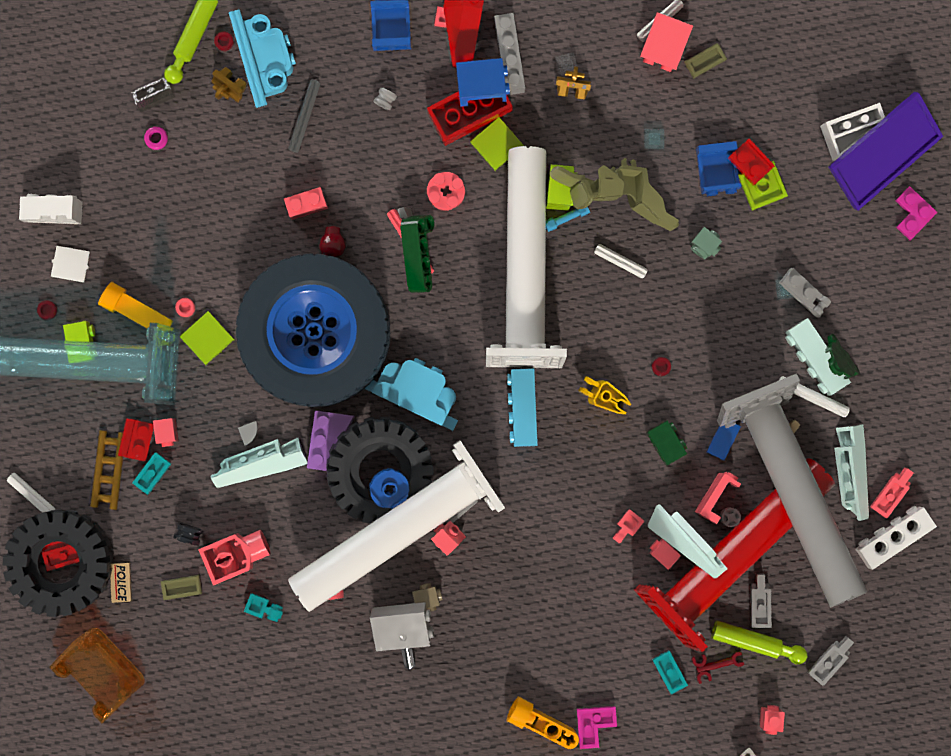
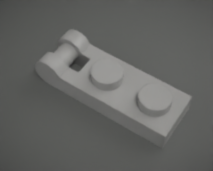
[779,268,831,317]

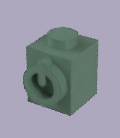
[690,227,722,260]

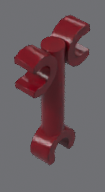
[691,651,745,684]

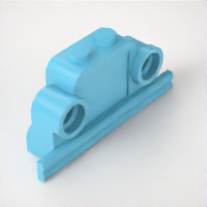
[229,9,296,108]
[365,358,458,431]

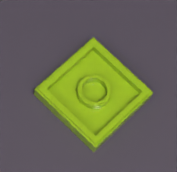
[470,117,524,171]
[738,161,788,211]
[180,311,235,365]

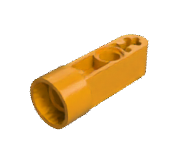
[98,282,173,338]
[506,696,579,749]

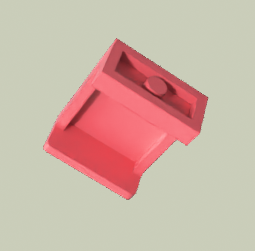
[640,12,693,72]
[695,472,741,524]

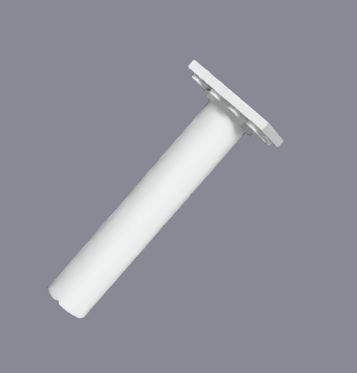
[486,146,567,368]
[288,441,505,612]

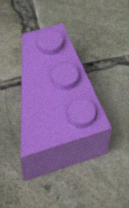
[307,411,355,471]

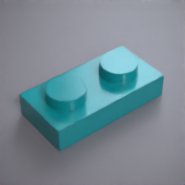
[132,452,172,495]
[652,650,688,694]

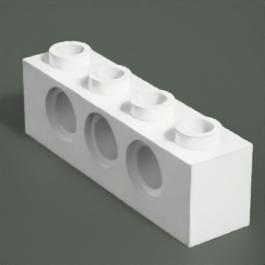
[856,506,937,570]

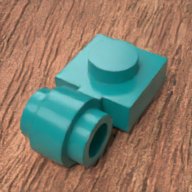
[244,593,284,622]

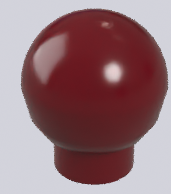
[319,226,346,258]

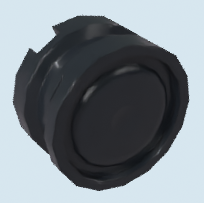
[173,523,204,546]

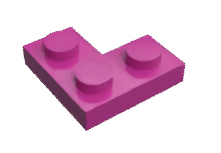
[895,186,937,240]
[577,706,617,749]

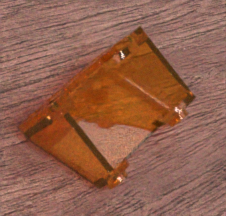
[49,628,145,723]

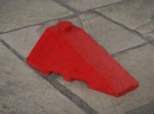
[443,0,484,68]

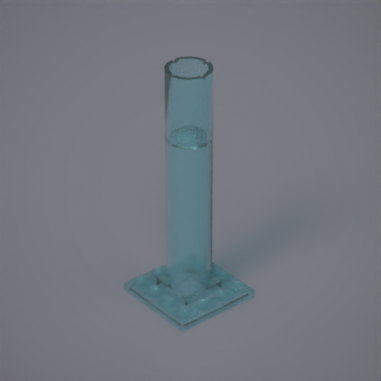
[0,323,180,406]

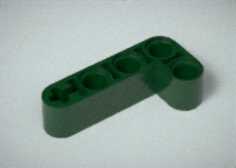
[400,215,435,293]

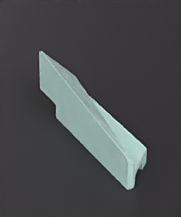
[834,425,869,521]
[210,438,307,488]
[648,504,727,578]

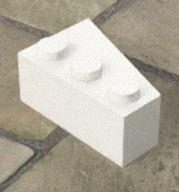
[820,103,885,161]
[19,194,82,224]

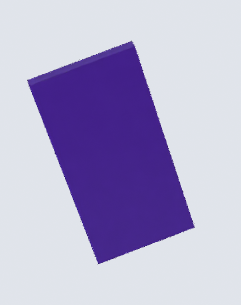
[828,92,943,211]

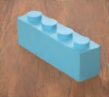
[507,369,538,447]

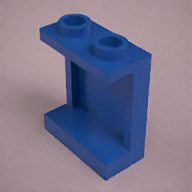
[370,0,411,51]
[456,58,510,107]
[696,141,742,196]

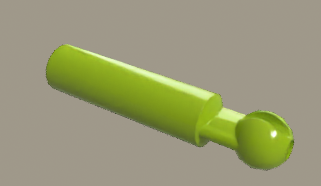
[164,0,218,84]
[711,620,807,665]

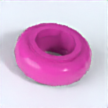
[144,126,168,150]

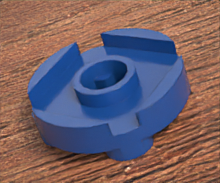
[369,468,409,509]

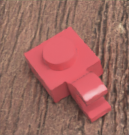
[613,509,644,543]

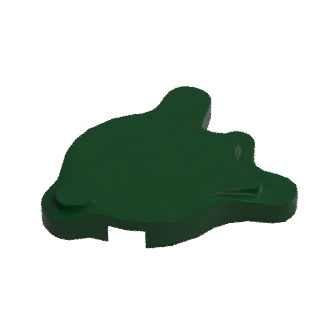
[825,334,860,379]

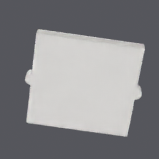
[51,246,90,282]

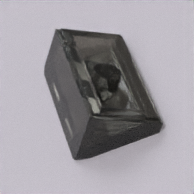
[132,77,175,112]

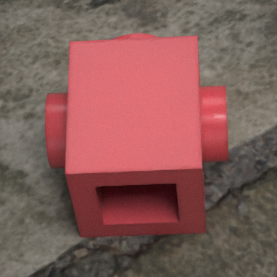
[431,521,466,555]
[760,705,785,735]

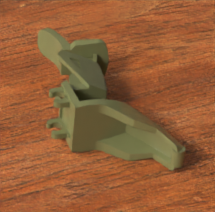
[550,158,679,231]

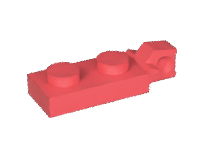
[870,468,913,519]

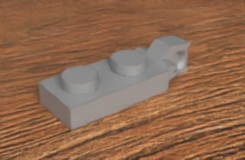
[750,573,772,628]
[807,636,854,686]

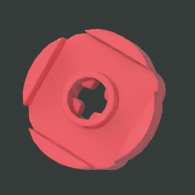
[427,172,465,211]

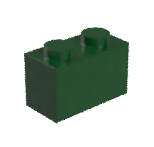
[646,421,687,466]

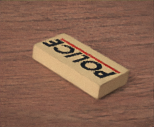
[110,563,132,603]

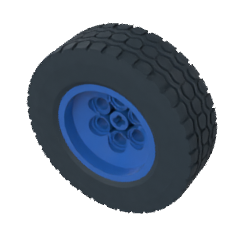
[236,254,391,407]

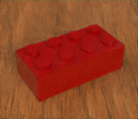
[427,91,513,146]

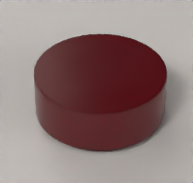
[214,31,234,51]
[37,300,57,320]
[652,357,671,376]

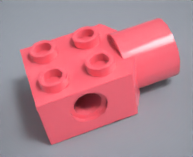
[198,530,271,586]

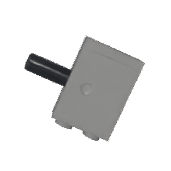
[370,602,434,670]

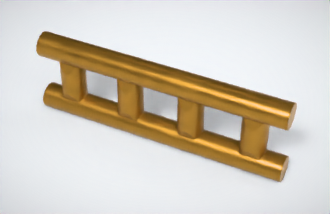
[90,430,123,510]

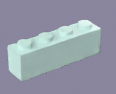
[785,318,851,396]

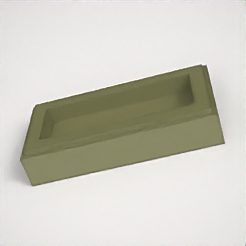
[684,43,727,79]
[161,575,203,600]

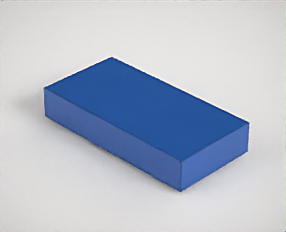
[707,424,741,461]

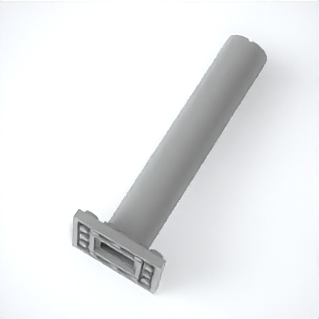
[717,373,867,608]

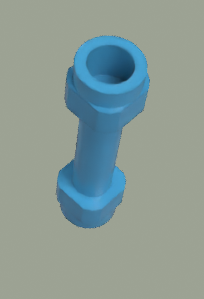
[546,207,590,232]

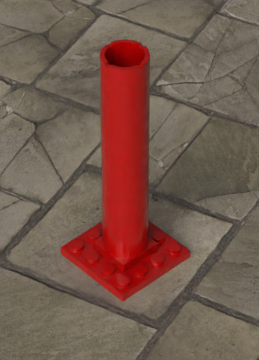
[634,458,835,652]

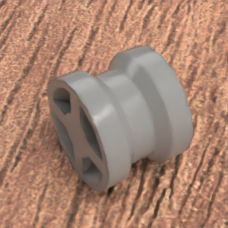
[373,88,397,110]
[720,507,741,527]

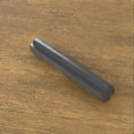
[288,79,320,153]

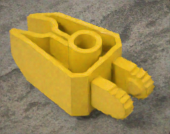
[578,376,631,414]

